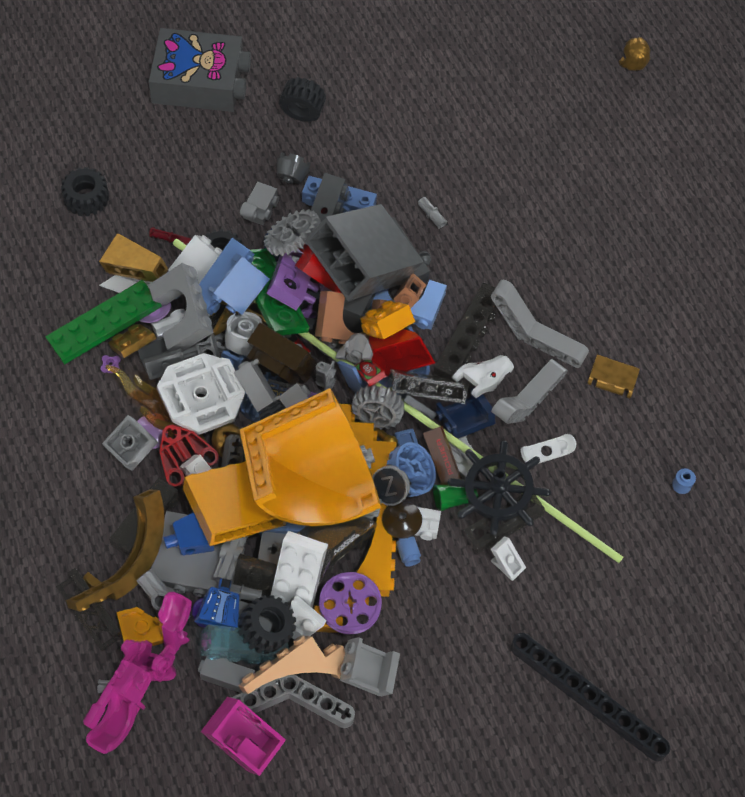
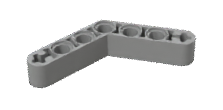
[491,280,589,368]
[491,359,568,424]
[223,674,355,728]

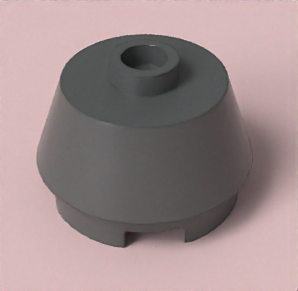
[277,152,311,184]

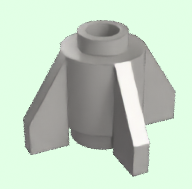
[336,333,373,364]

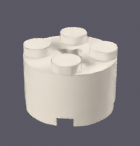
[225,312,263,357]

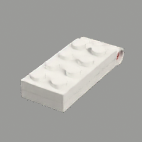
[271,531,328,610]

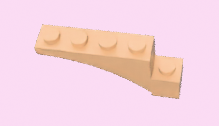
[238,635,345,694]

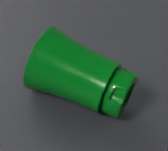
[433,484,478,511]

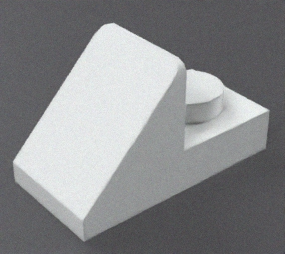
[491,536,526,581]

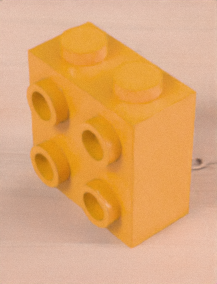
[360,300,415,339]

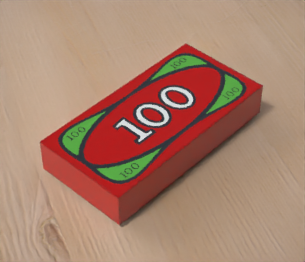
[354,360,386,386]

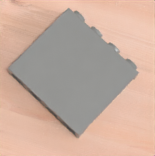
[151,511,237,597]

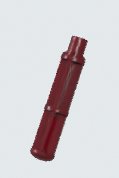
[149,227,192,245]

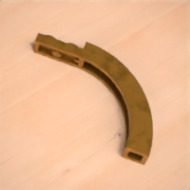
[66,489,164,612]

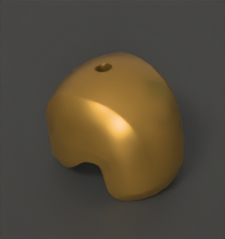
[212,423,241,458]

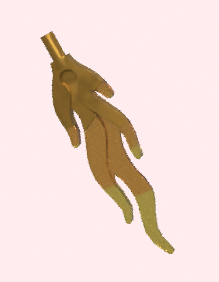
[105,365,215,459]

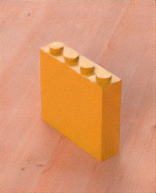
[183,461,286,546]

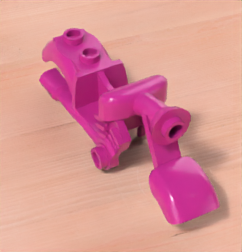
[83,592,192,754]

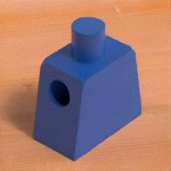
[163,513,215,556]

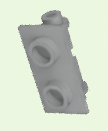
[316,361,336,391]

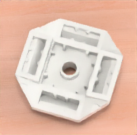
[157,353,245,435]

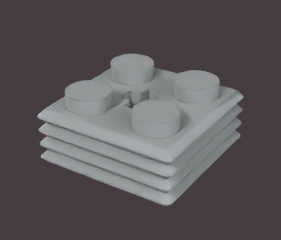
[102,415,158,470]

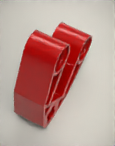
[160,425,218,488]

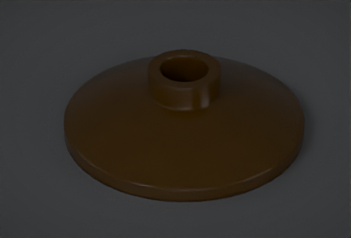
[382,501,422,539]

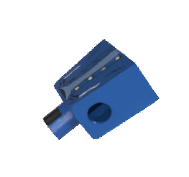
[195,579,239,632]

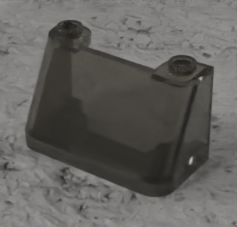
[297,516,377,584]

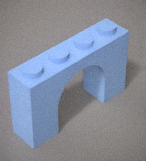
[368,280,447,330]

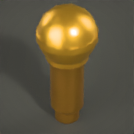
[374,427,398,445]

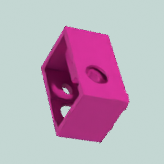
[201,697,286,776]

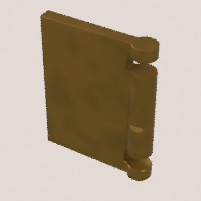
[587,355,640,398]

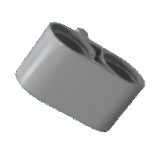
[183,333,220,359]

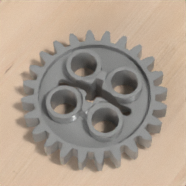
[264,209,321,256]

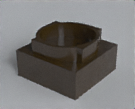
[247,323,317,386]

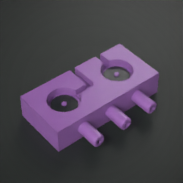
[266,249,320,310]

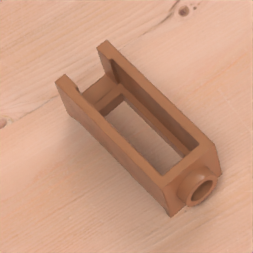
[393,273,426,309]

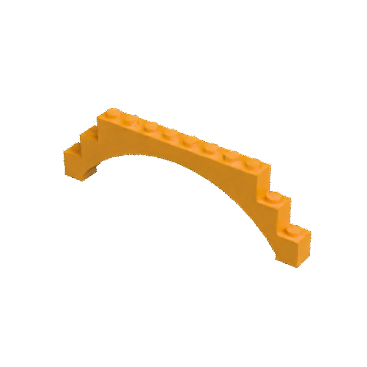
[314,404,397,633]

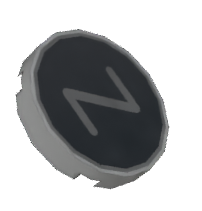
[372,465,410,506]

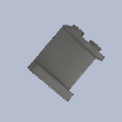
[138,337,184,380]

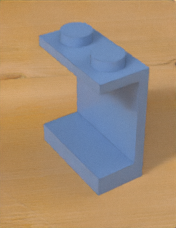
[209,253,270,315]

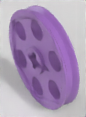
[319,572,382,634]

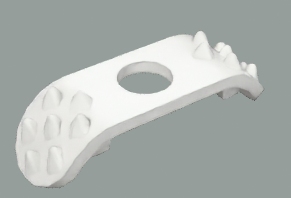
[520,434,576,464]

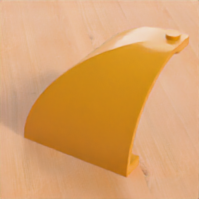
[240,388,382,526]

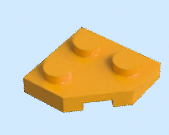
[117,607,164,646]

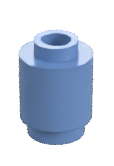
[672,469,696,494]
[396,537,421,566]

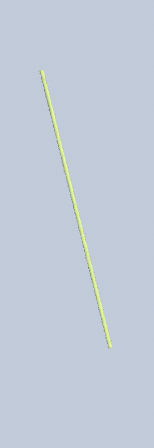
[173,239,623,563]

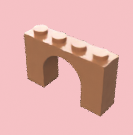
[315,291,393,344]

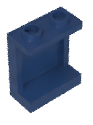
[435,387,496,439]

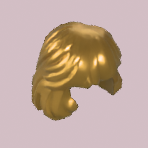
[619,37,650,71]

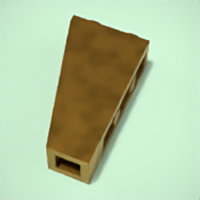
[99,234,168,282]

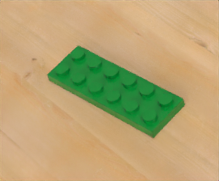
[250,248,309,335]
[45,280,162,365]

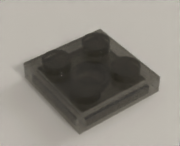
[233,553,277,597]

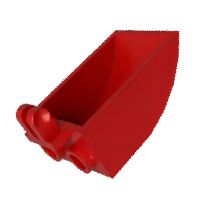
[369,329,435,377]

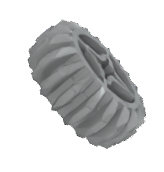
[352,384,404,430]

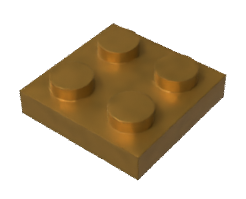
[108,324,156,358]

